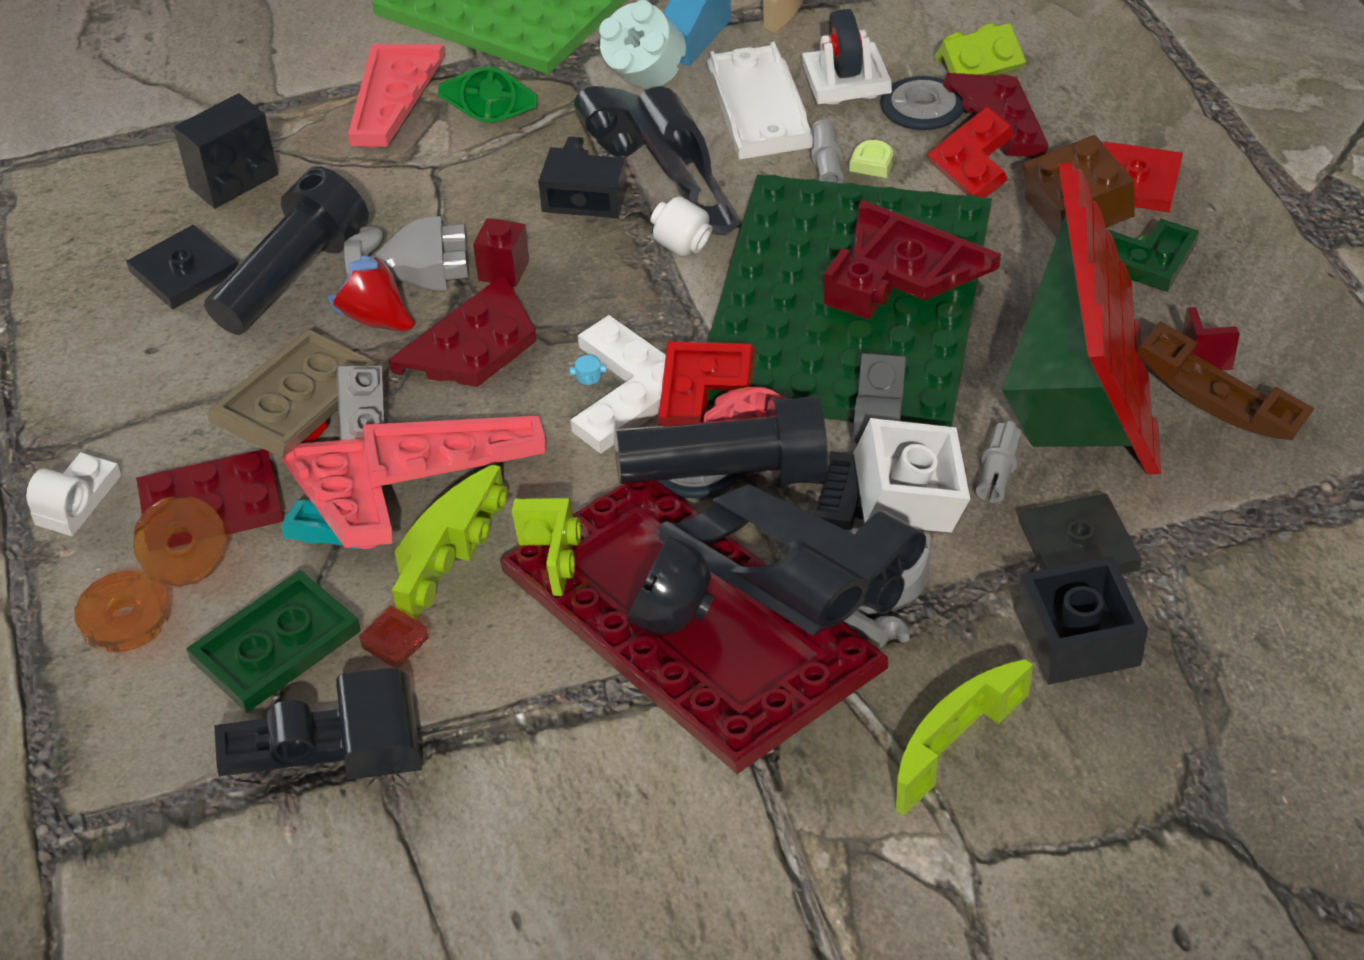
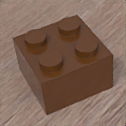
[1023,134,1135,238]

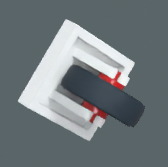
[802,9,891,105]

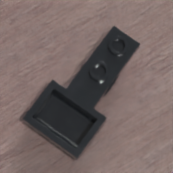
[214,668,422,780]

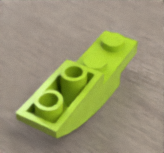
[392,465,508,624]

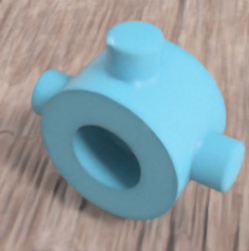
[569,355,607,385]

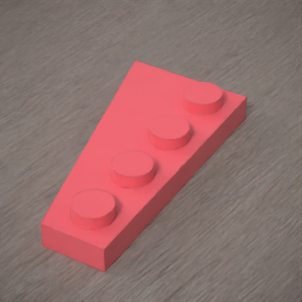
[348,44,445,148]

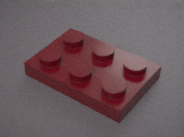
[136,449,284,552]

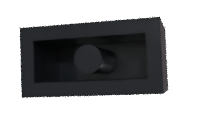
[538,136,627,218]

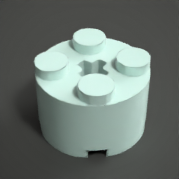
[599,0,686,89]

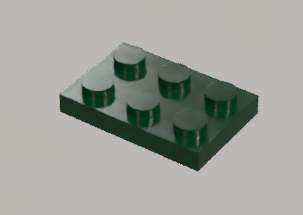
[186,570,361,713]

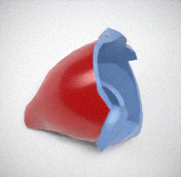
[328,255,415,332]

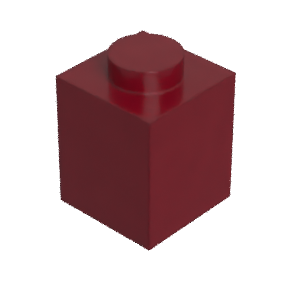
[473,218,529,287]

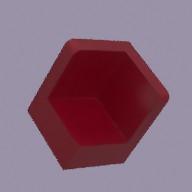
[1182,307,1240,370]

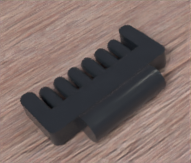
[814,453,864,530]

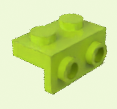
[934,23,1026,75]

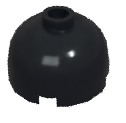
[626,536,715,635]

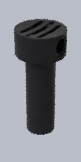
[204,166,369,335]
[614,395,828,488]

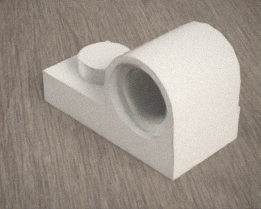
[26,452,121,537]

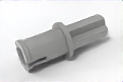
[976,420,1022,503]

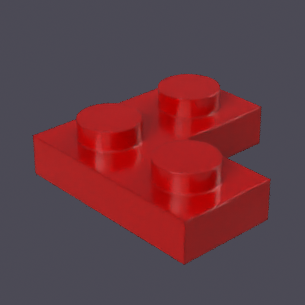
[927,107,1014,198]
[658,341,756,426]

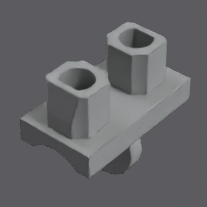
[336,366,384,440]

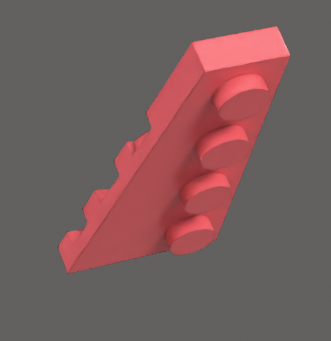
[363,415,546,488]
[282,438,392,549]

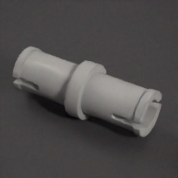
[811,119,844,183]

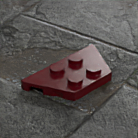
[853,200,1001,300]
[389,275,536,387]

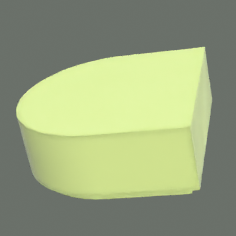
[849,140,893,178]

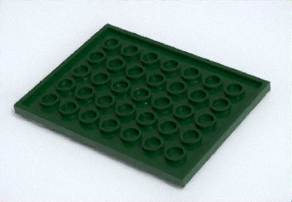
[707,174,992,427]

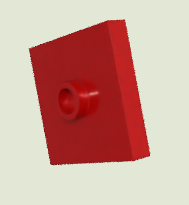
[1104,141,1183,213]

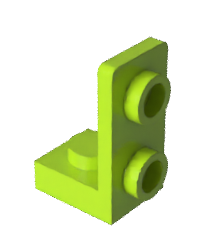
[511,498,581,596]

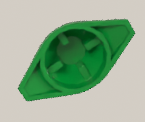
[438,66,537,123]

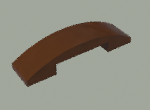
[1137,321,1315,440]

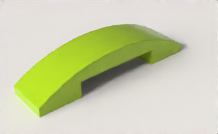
[896,659,1033,816]

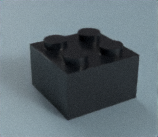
[173,93,279,209]
[1017,556,1148,685]

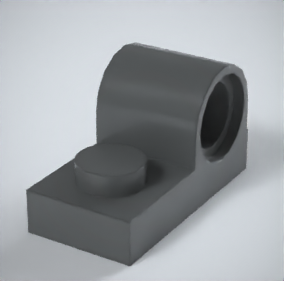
[854,353,906,443]

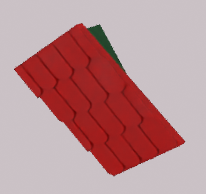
[1002,163,1161,474]

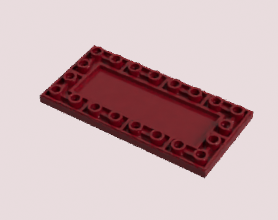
[500,481,889,774]

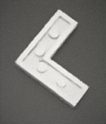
[570,315,666,454]

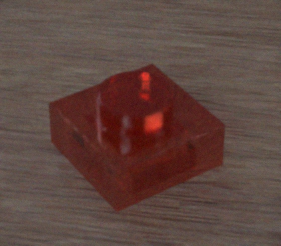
[359,606,429,669]

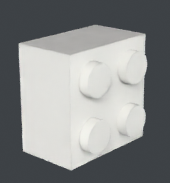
[854,418,970,533]

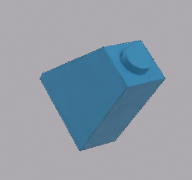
[663,0,731,66]

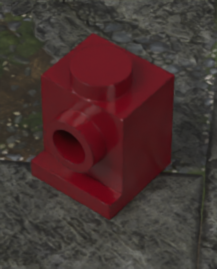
[824,248,892,319]

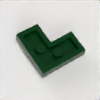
[1107,218,1199,292]

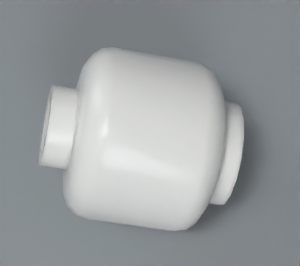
[650,196,713,257]

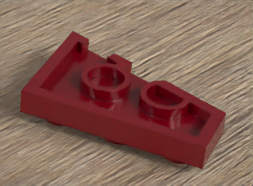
[943,73,1049,157]

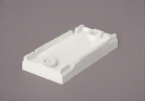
[707,42,813,159]

